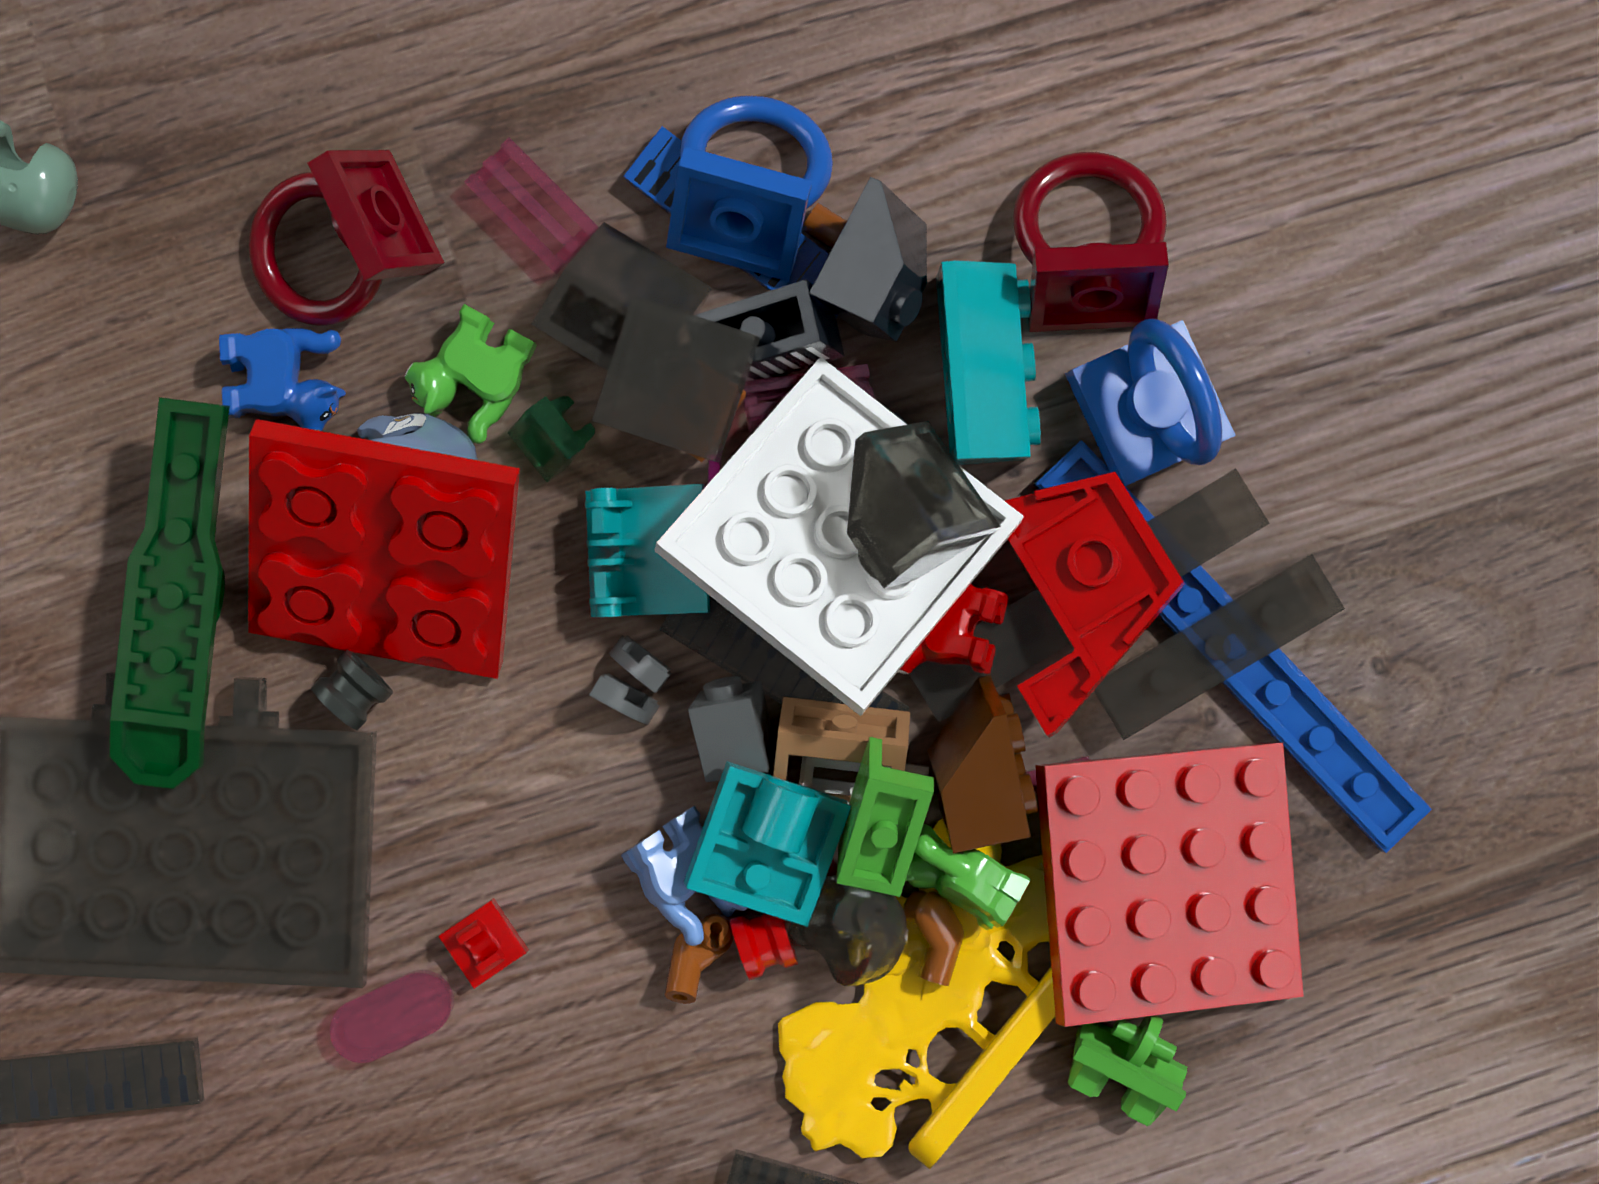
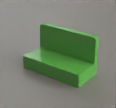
[837,737,934,897]

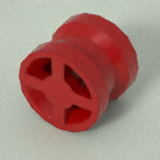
[730,913,798,980]

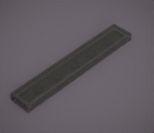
[909,468,1270,722]

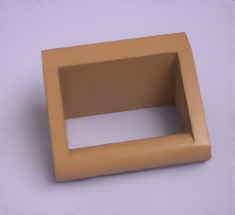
[773,697,910,802]

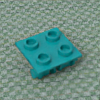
[585,484,710,617]

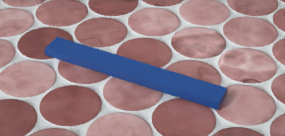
[1034,440,1432,853]

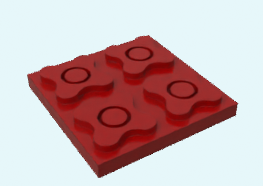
[248,419,520,679]

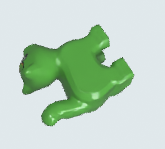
[405,304,537,444]
[905,824,1030,930]

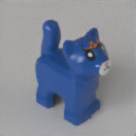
[219,328,346,431]

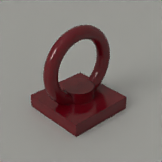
[249,150,445,326]
[1013,152,1169,332]

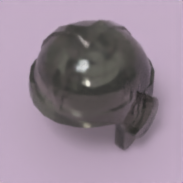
[788,875,909,986]

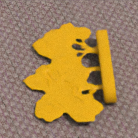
[778,818,1055,1169]

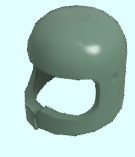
[0,120,78,235]

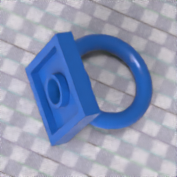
[666,96,833,282]
[1065,319,1236,486]

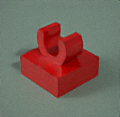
[438,898,529,989]

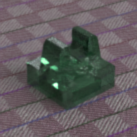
[508,396,595,482]

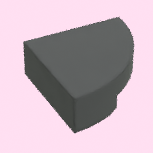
[609,635,672,693]
[589,673,660,725]

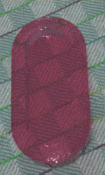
[330,970,454,1063]

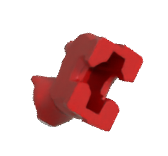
[897,584,1009,674]

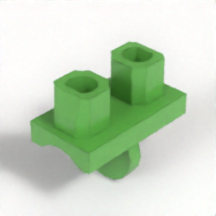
[1068,1015,1187,1126]

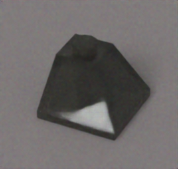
[847,421,1001,589]

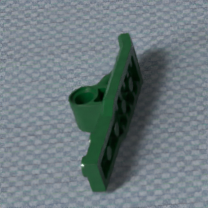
[109,397,230,789]

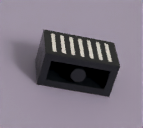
[687,279,845,388]

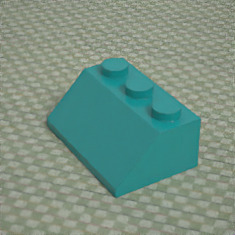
[936,261,1041,465]

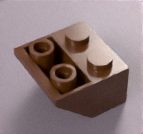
[928,675,1038,854]

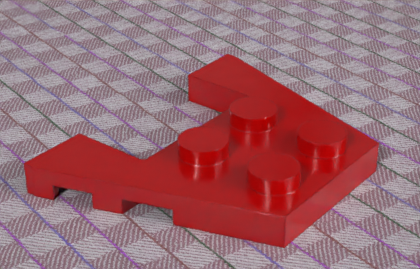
[1004,472,1185,738]

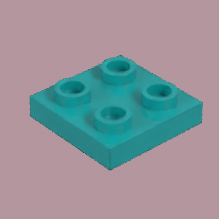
[684,761,851,927]

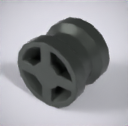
[311,650,393,731]

